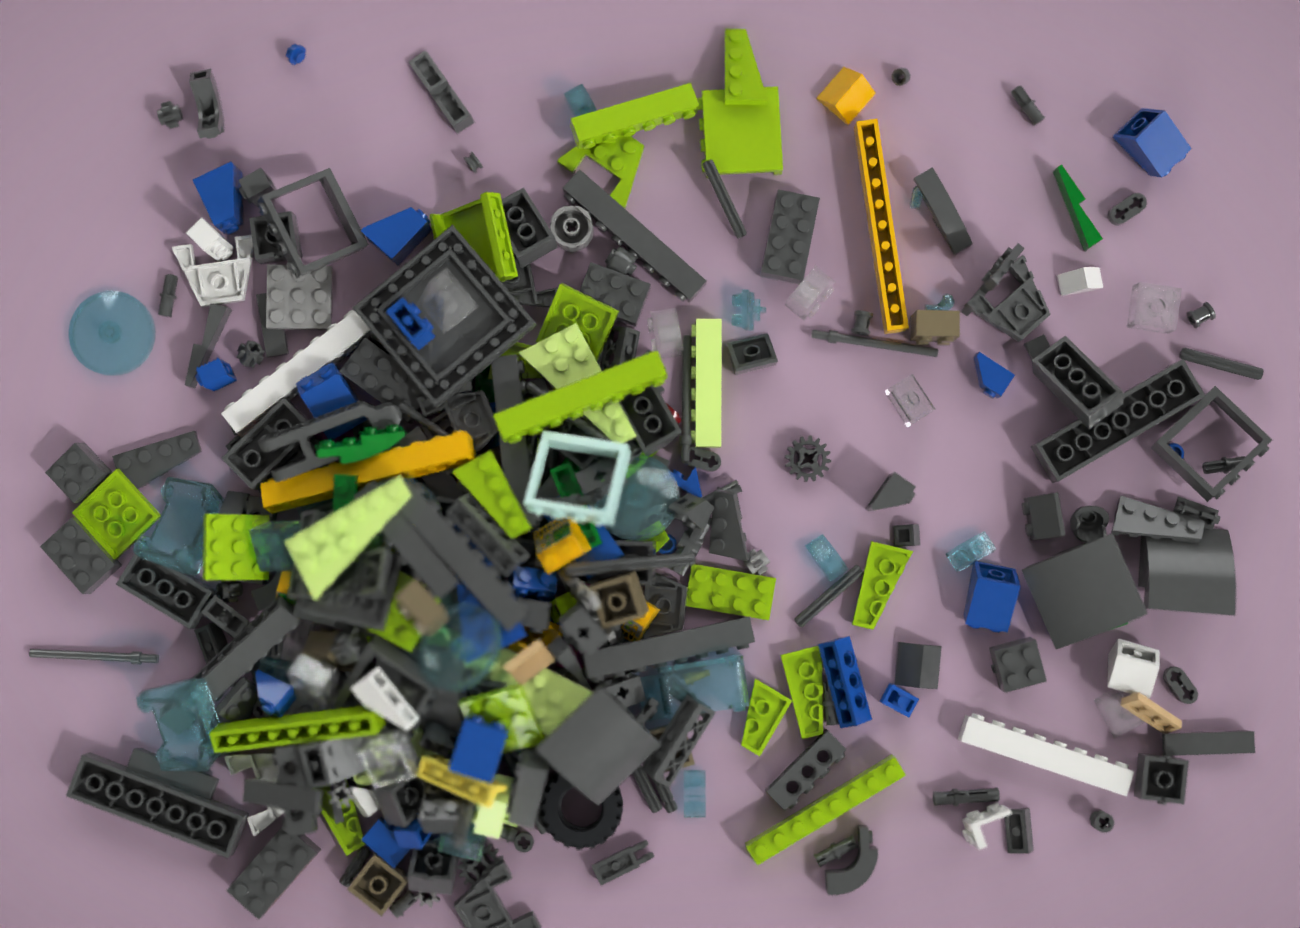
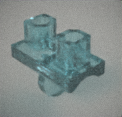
[732,290,766,331]

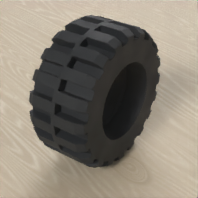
[540,772,623,850]

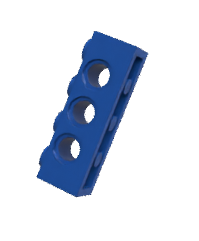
[818,636,872,728]

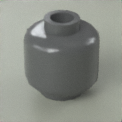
[605,247,637,276]

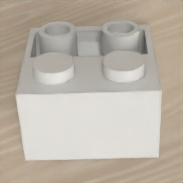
[1107,638,1160,699]

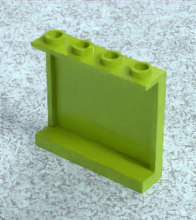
[698,86,783,179]
[429,192,518,282]

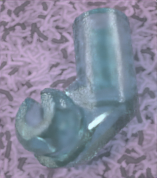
[910,186,923,209]
[925,294,954,310]

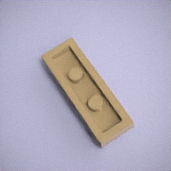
[1121,692,1182,734]

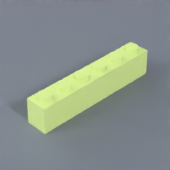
[691,319,722,448]

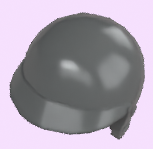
[1070,505,1109,542]

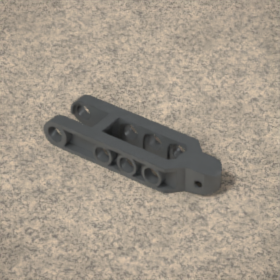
[259,400,402,482]

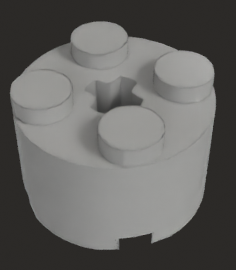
[550,205,594,253]

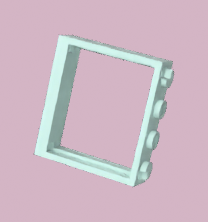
[524,430,631,526]

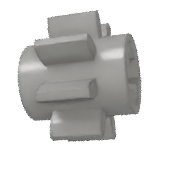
[743,549,770,575]
[328,781,355,809]
[414,892,440,908]

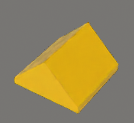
[816,67,876,125]

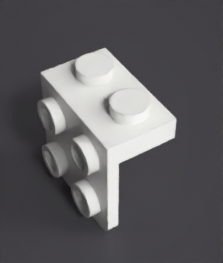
[962,803,1012,850]

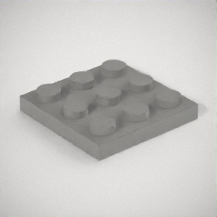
[266,264,332,330]

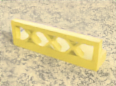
[416,754,508,808]

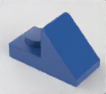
[663,467,702,498]
[879,683,919,718]

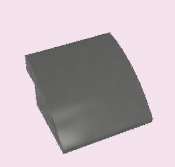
[1138,528,1236,616]
[1021,533,1148,649]
[376,640,471,733]
[536,685,662,805]

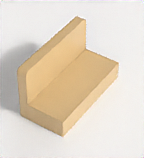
[503,639,555,685]

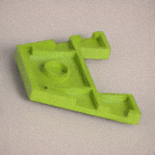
[557,136,644,208]

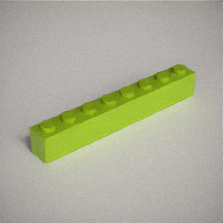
[494,350,668,444]
[209,706,386,753]
[745,754,906,866]

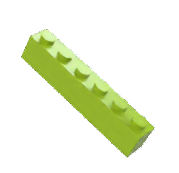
[570,83,699,149]

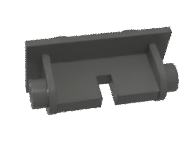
[1173,496,1220,530]

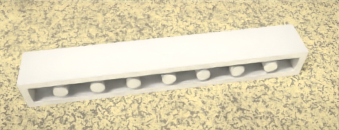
[221,310,371,438]
[958,713,1134,796]

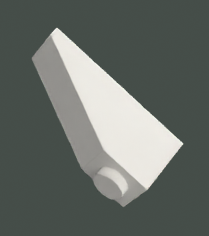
[351,666,419,731]

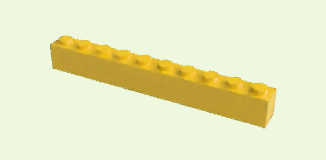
[854,119,909,334]
[260,431,476,514]

